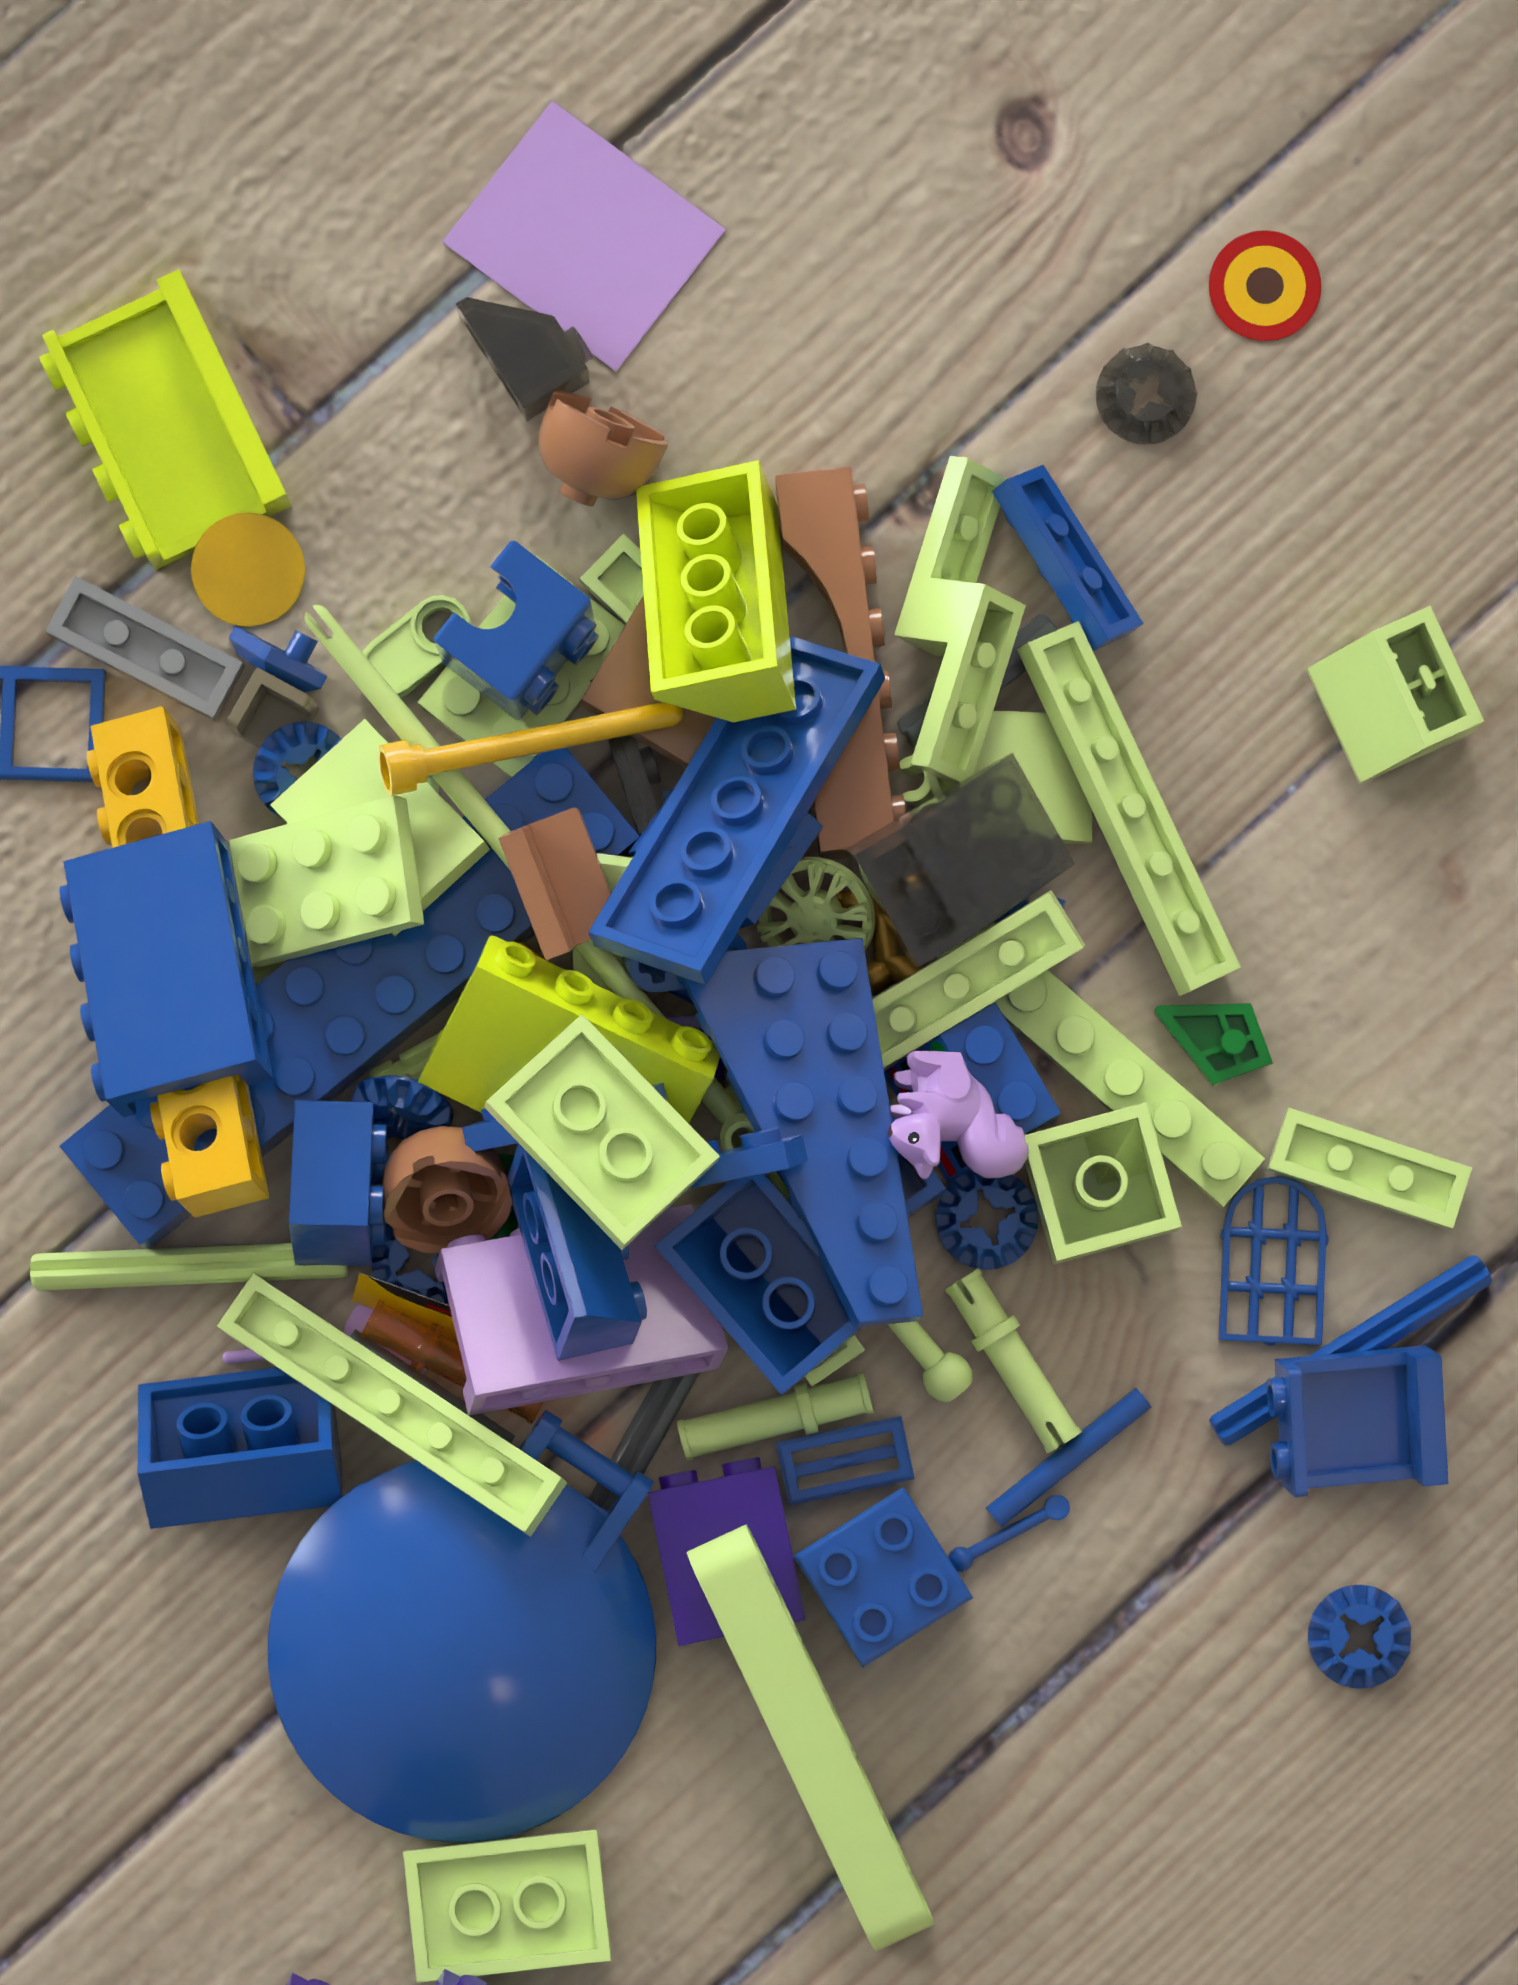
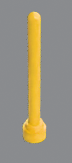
[378,702,683,796]

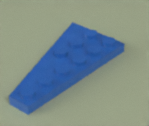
[675,938,923,1328]

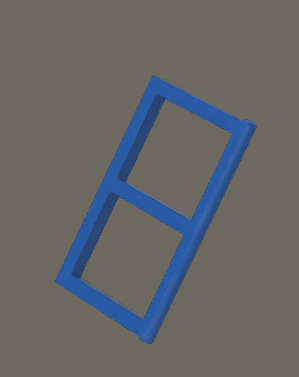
[0,666,106,782]

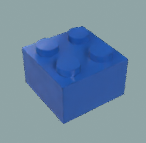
[289,1100,389,1266]

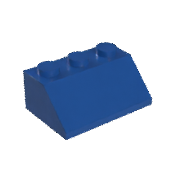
[507,1143,647,1361]
[654,1174,863,1395]
[137,1367,343,1529]

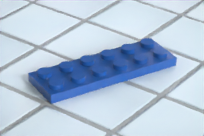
[588,635,885,985]

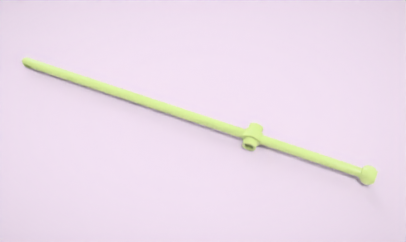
[304,605,973,1403]

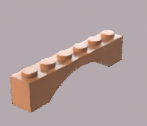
[775,467,907,859]

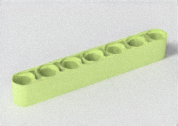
[687,1524,935,1952]

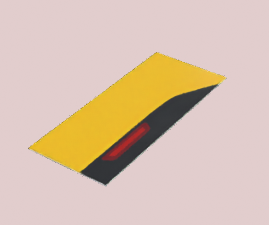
[352,1272,457,1340]

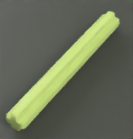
[30,1243,349,1290]

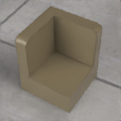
[226,667,319,764]

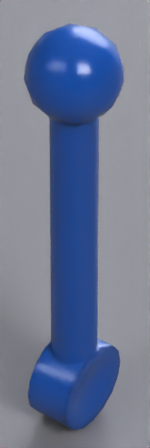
[948,1495,1070,1572]

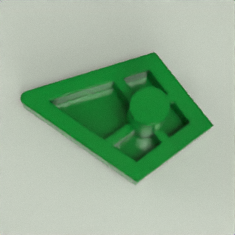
[1154,1003,1273,1086]

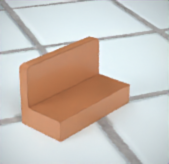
[498,807,612,960]

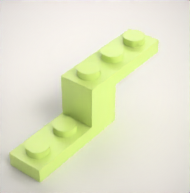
[894,456,1026,787]

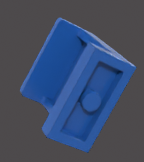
[1266,1345,1449,1497]

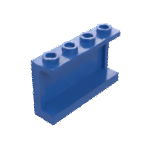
[59,821,273,1117]

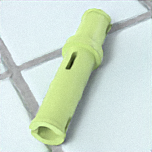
[944,1268,1082,1453]
[677,1373,874,1461]

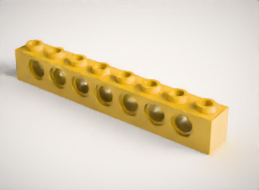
[87,706,269,1218]

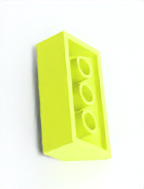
[636,460,796,722]

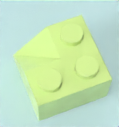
[1025,1102,1182,1265]

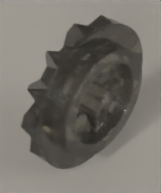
[1096,342,1197,445]

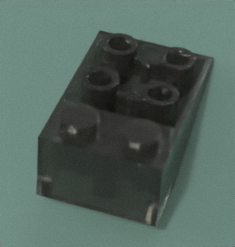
[845,752,1075,967]

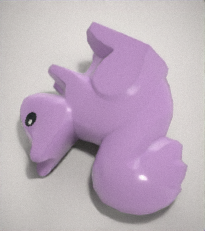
[888,1051,1029,1179]

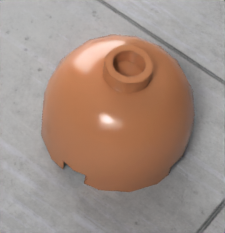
[539,391,669,506]
[381,1126,512,1253]

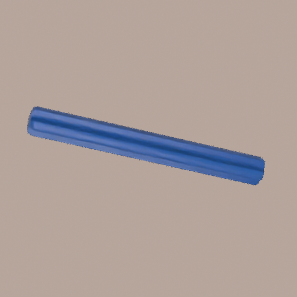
[1209,1255,1492,1446]

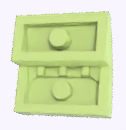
[966,711,1092,844]

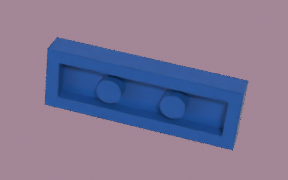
[991,465,1144,651]

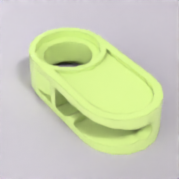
[362,595,471,698]

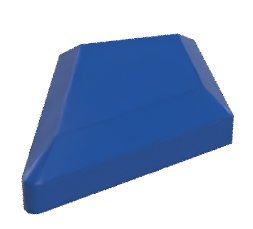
[229,625,327,692]

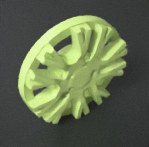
[757,857,875,950]

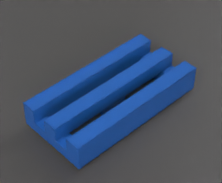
[776,1416,915,1506]

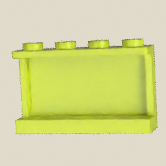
[39,269,292,571]
[418,936,720,1124]

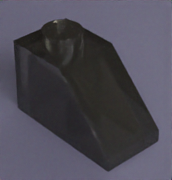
[456,297,593,422]

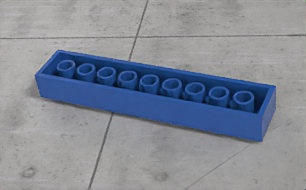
[59,748,640,1249]

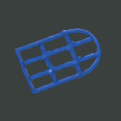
[1218,1176,1329,1346]

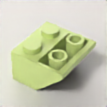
[1306,606,1484,784]

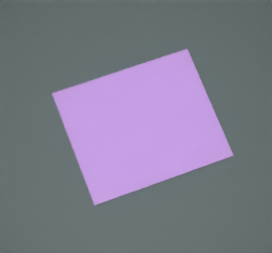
[442,101,726,371]

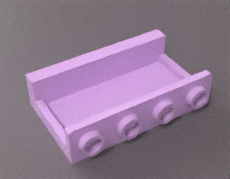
[435,1204,728,1416]

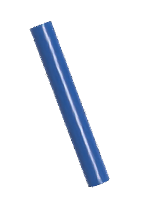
[985,1388,1152,1528]

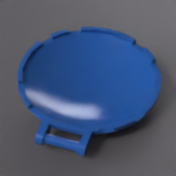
[268,1410,656,1843]

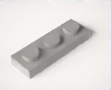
[45,576,245,721]

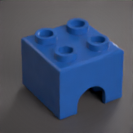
[434,541,599,720]
[793,1487,973,1668]

